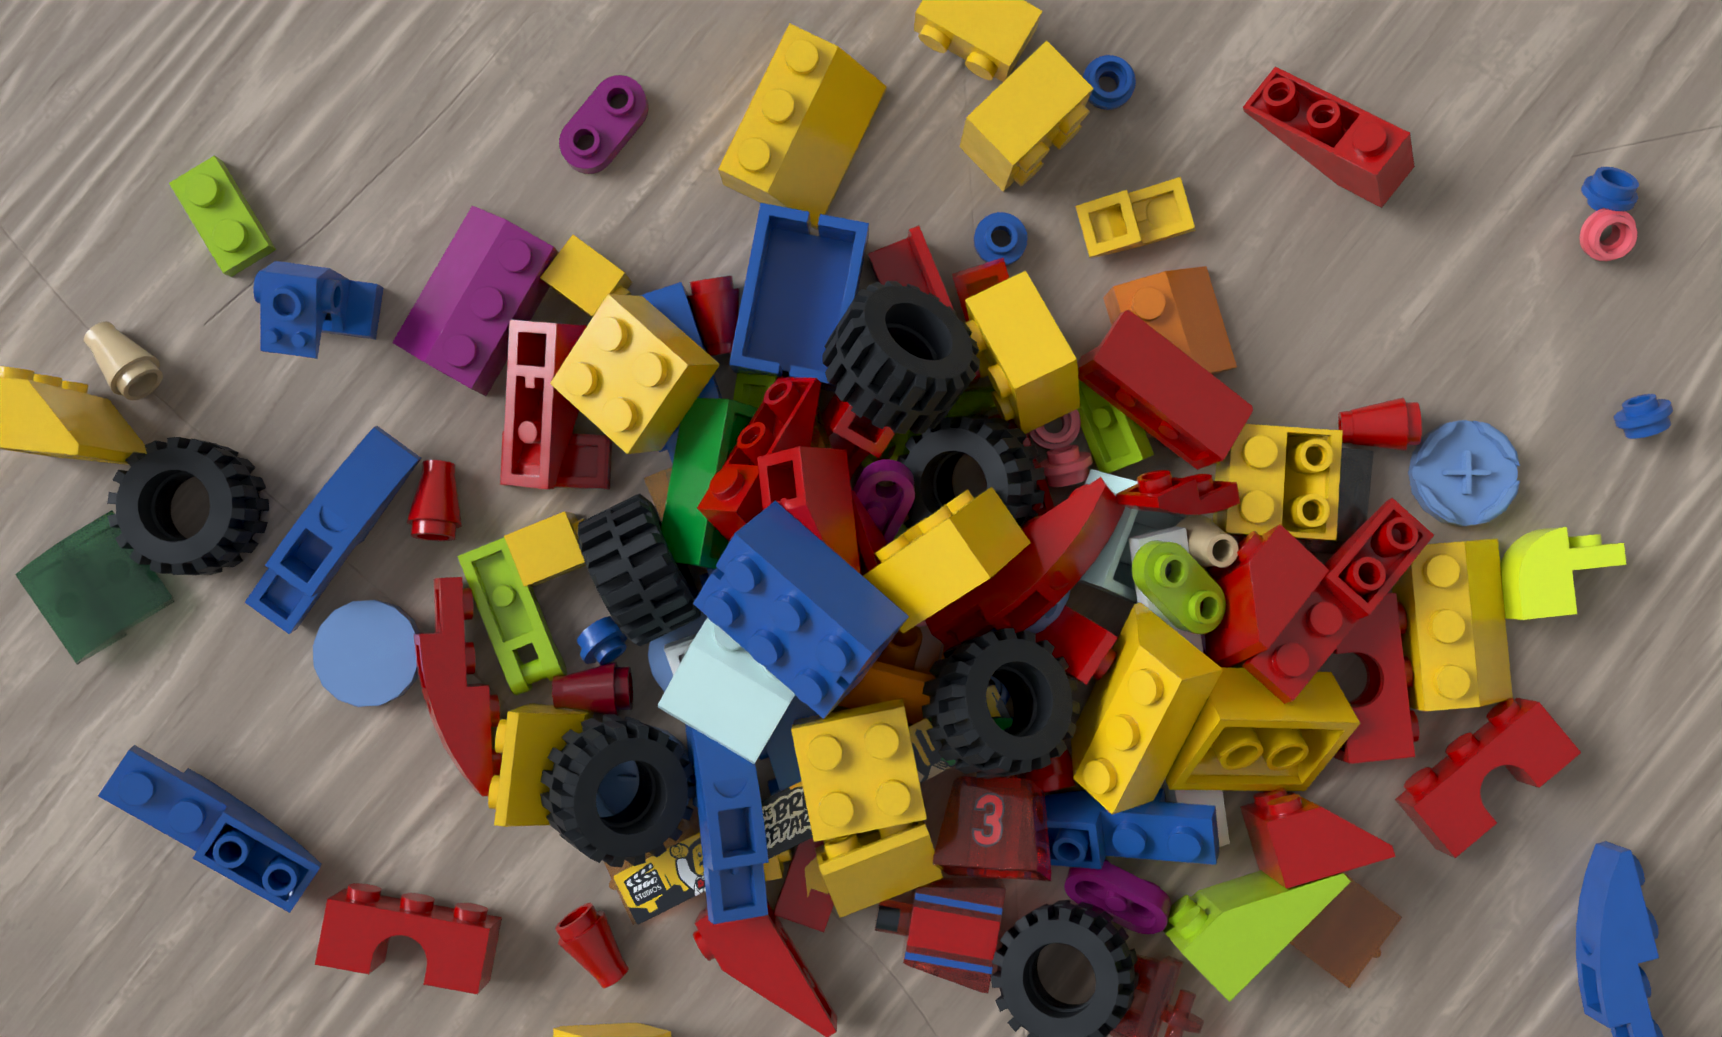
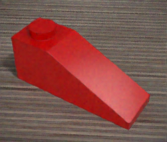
[502,320,587,490]
[693,900,837,1037]

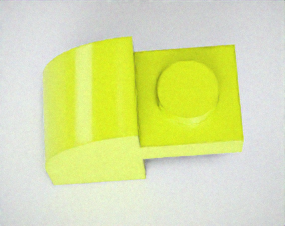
[1500,527,1627,620]

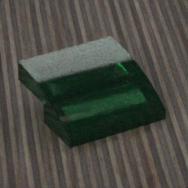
[15,510,175,665]

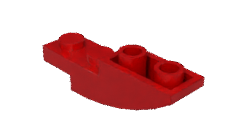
[925,477,1125,648]
[1242,498,1434,704]
[414,577,502,797]

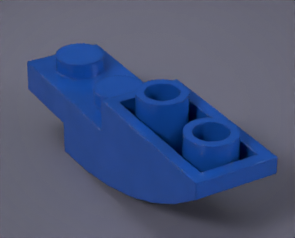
[245,426,421,634]
[685,724,769,924]
[98,745,322,913]
[1020,789,1220,869]
[1576,841,1664,1037]

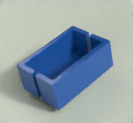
[729,203,869,392]
[693,501,909,719]

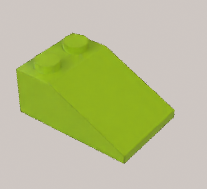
[1163,870,1351,1002]

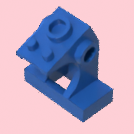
[253,261,384,359]

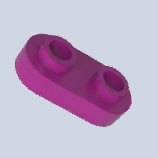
[559,75,649,174]
[853,459,915,544]
[1064,859,1171,934]

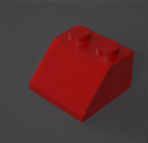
[1201,524,1330,668]
[1240,787,1396,889]

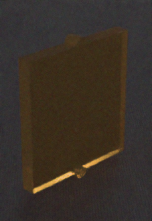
[1290,872,1402,988]

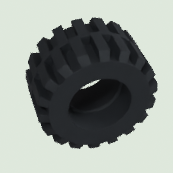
[822,281,980,434]
[893,415,1045,529]
[107,437,269,575]
[578,493,701,647]
[922,628,1080,779]
[540,714,696,867]
[991,900,1139,1037]

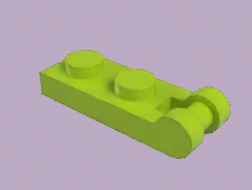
[457,537,567,696]

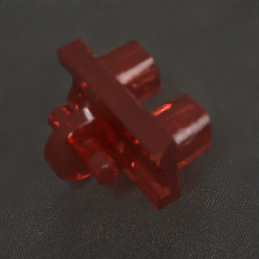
[1109,954,1204,1037]

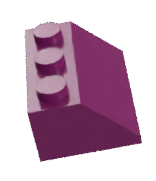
[392,206,559,396]

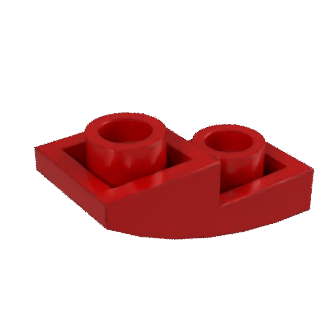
[1116,470,1240,515]

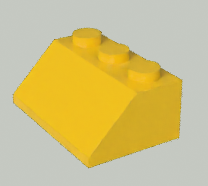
[718,23,887,230]
[0,366,147,465]
[1392,538,1513,711]
[1071,603,1223,815]
[1166,667,1360,791]

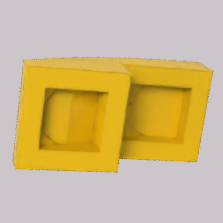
[1075,177,1196,258]

